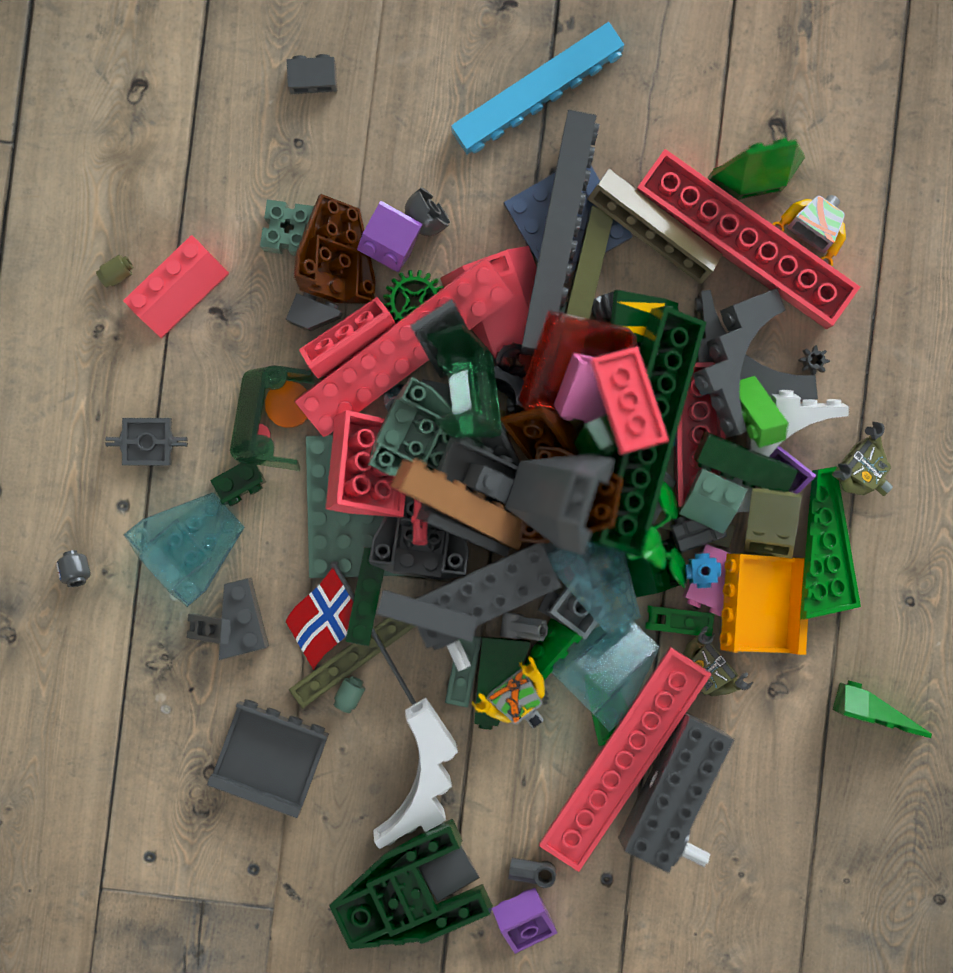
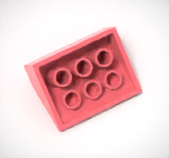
[326,410,405,518]

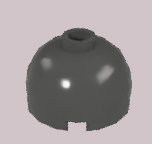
[405,188,450,236]

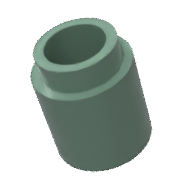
[333,676,366,713]

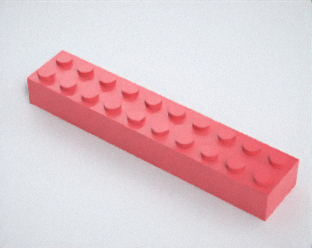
[637,149,860,330]

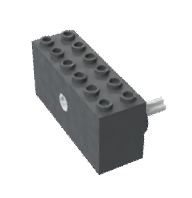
[414,543,561,671]
[618,712,734,873]

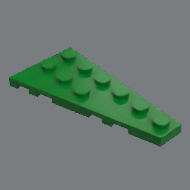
[800,466,861,619]

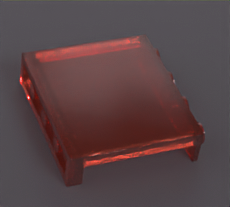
[518,310,637,410]

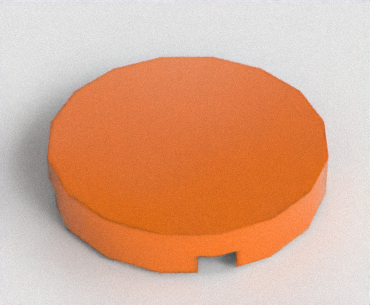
[265,381,308,428]

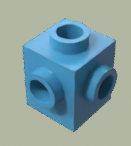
[685,553,721,588]

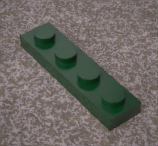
[345,547,384,646]

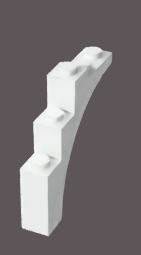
[726,390,849,512]
[373,698,458,849]

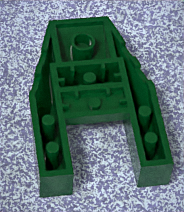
[329,819,493,949]

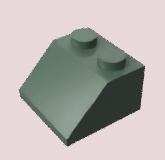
[679,469,747,534]

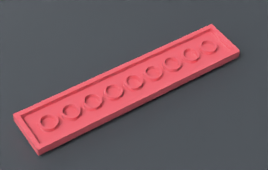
[295,257,514,437]
[539,647,712,872]

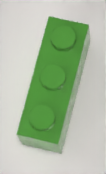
[739,376,789,448]

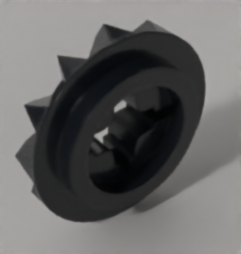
[495,342,533,378]

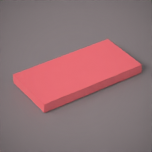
[590,347,668,455]

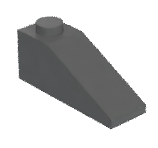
[463,463,514,506]

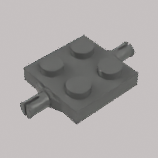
[105,418,188,466]

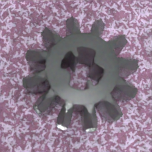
[592,290,623,323]

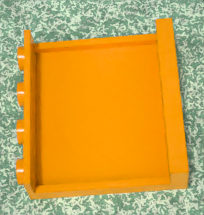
[720,553,808,655]

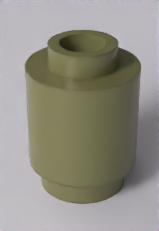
[96,255,133,288]

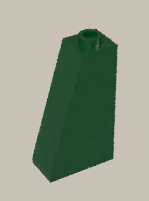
[474,636,530,730]

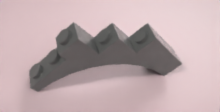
[693,288,786,438]
[695,290,818,402]

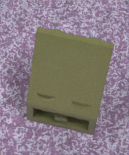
[744,488,802,559]

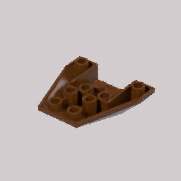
[294,194,376,304]
[519,446,623,544]

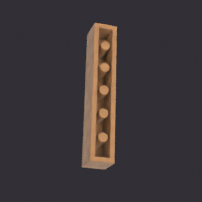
[390,459,523,551]

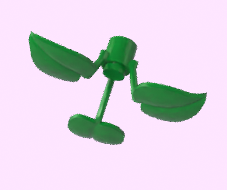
[627,481,687,588]

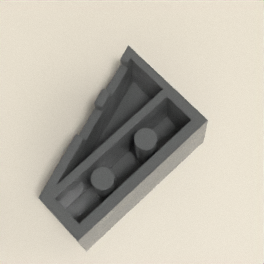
[219,577,269,660]

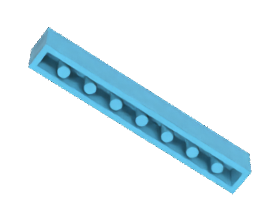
[451,22,624,155]

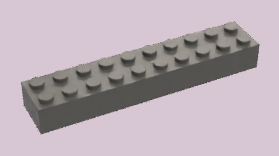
[520,110,600,359]

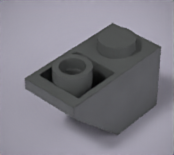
[286,292,343,331]

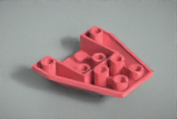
[440,246,537,359]

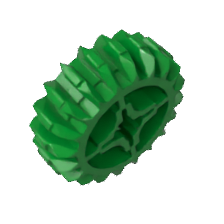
[383,270,443,323]

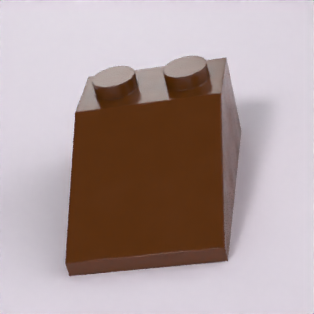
[500,407,579,460]

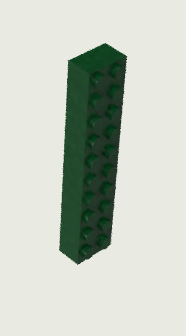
[589,306,707,556]

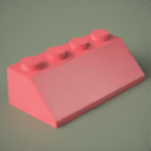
[123,235,229,338]
[299,297,396,379]

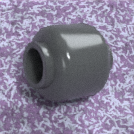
[56,550,91,587]

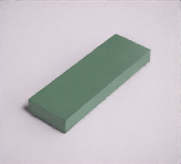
[445,636,482,708]

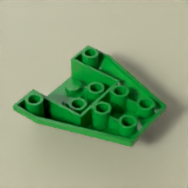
[707,138,805,200]

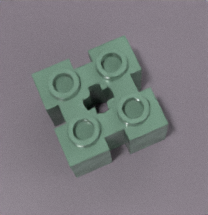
[260,199,314,256]

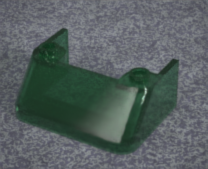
[427,324,502,438]
[230,365,315,471]

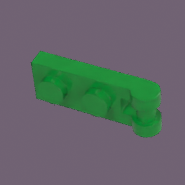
[645,605,715,636]

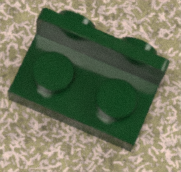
[210,457,266,507]

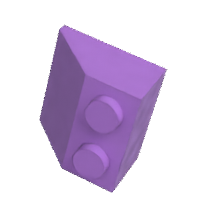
[357,201,423,272]
[492,887,558,954]

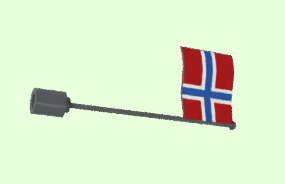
[285,561,416,705]

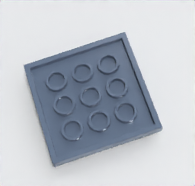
[504,166,633,273]

